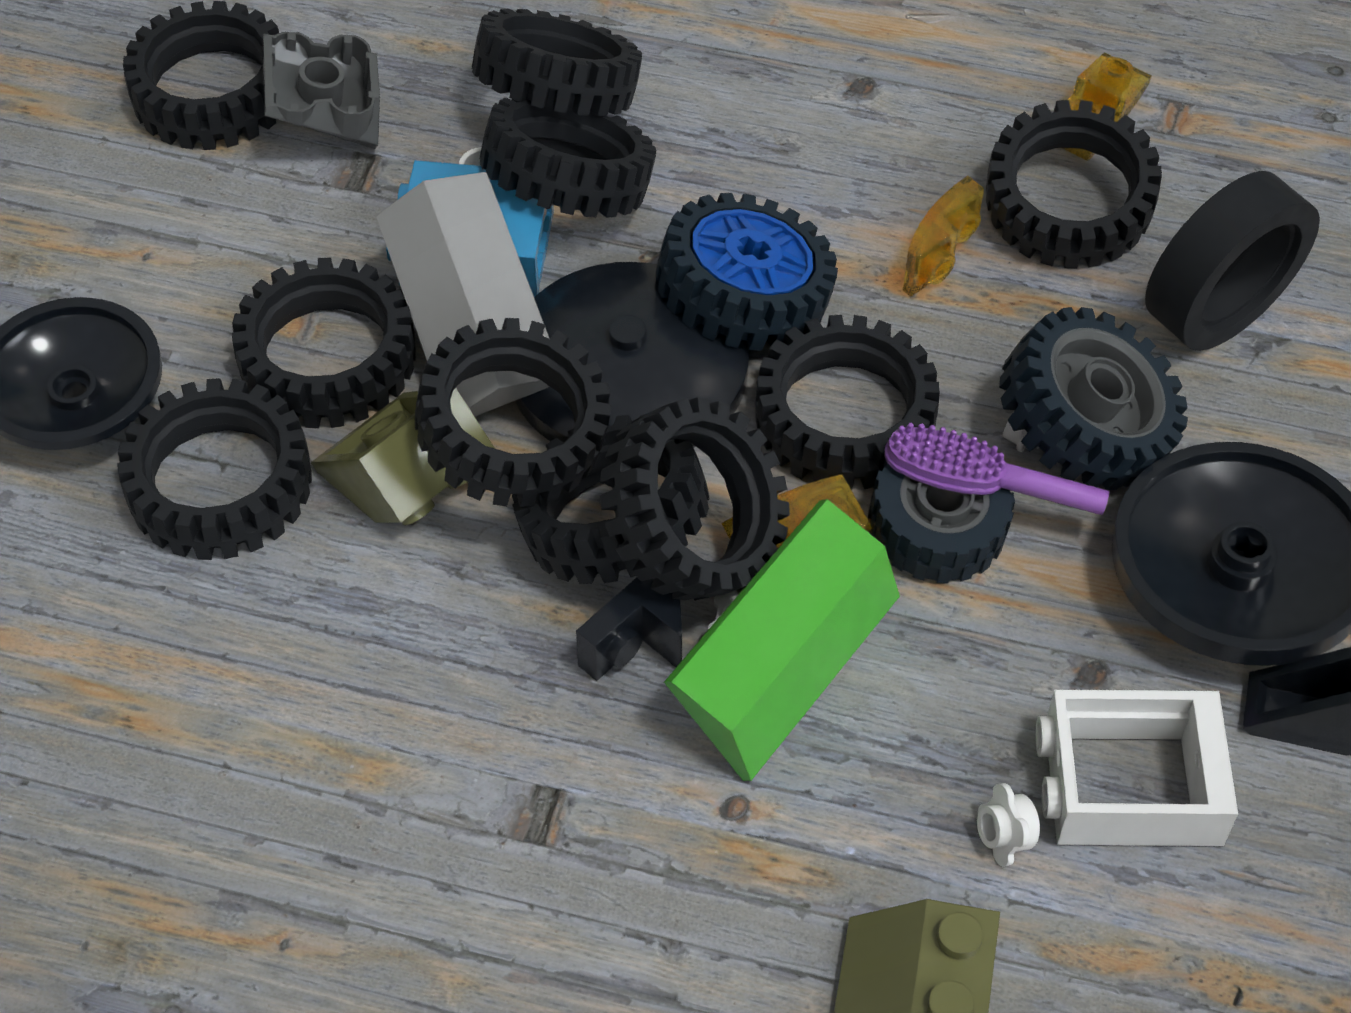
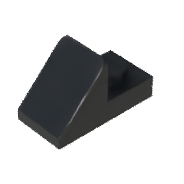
[576,577,682,681]

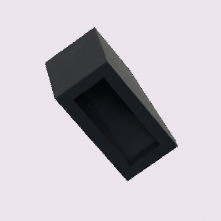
[1243,647,1351,756]

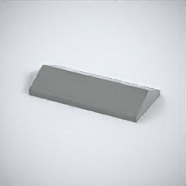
[376,172,550,416]

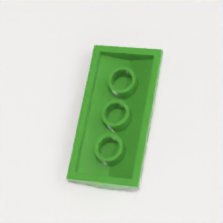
[664,499,900,781]

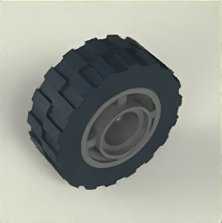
[868,460,1015,583]

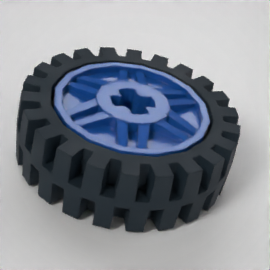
[656,193,838,351]

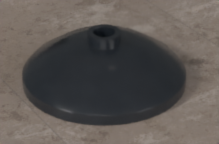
[0,297,162,450]

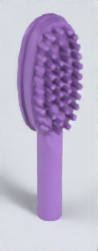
[885,423,1109,515]

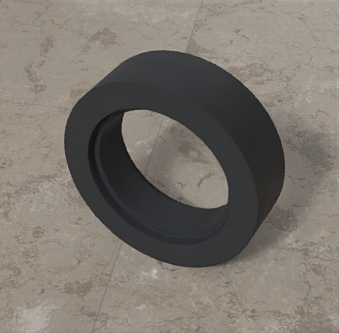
[1145,171,1320,351]

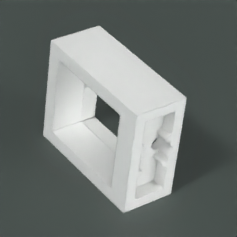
[1036,690,1238,846]

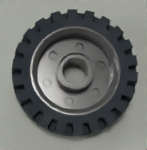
[999,307,1188,490]

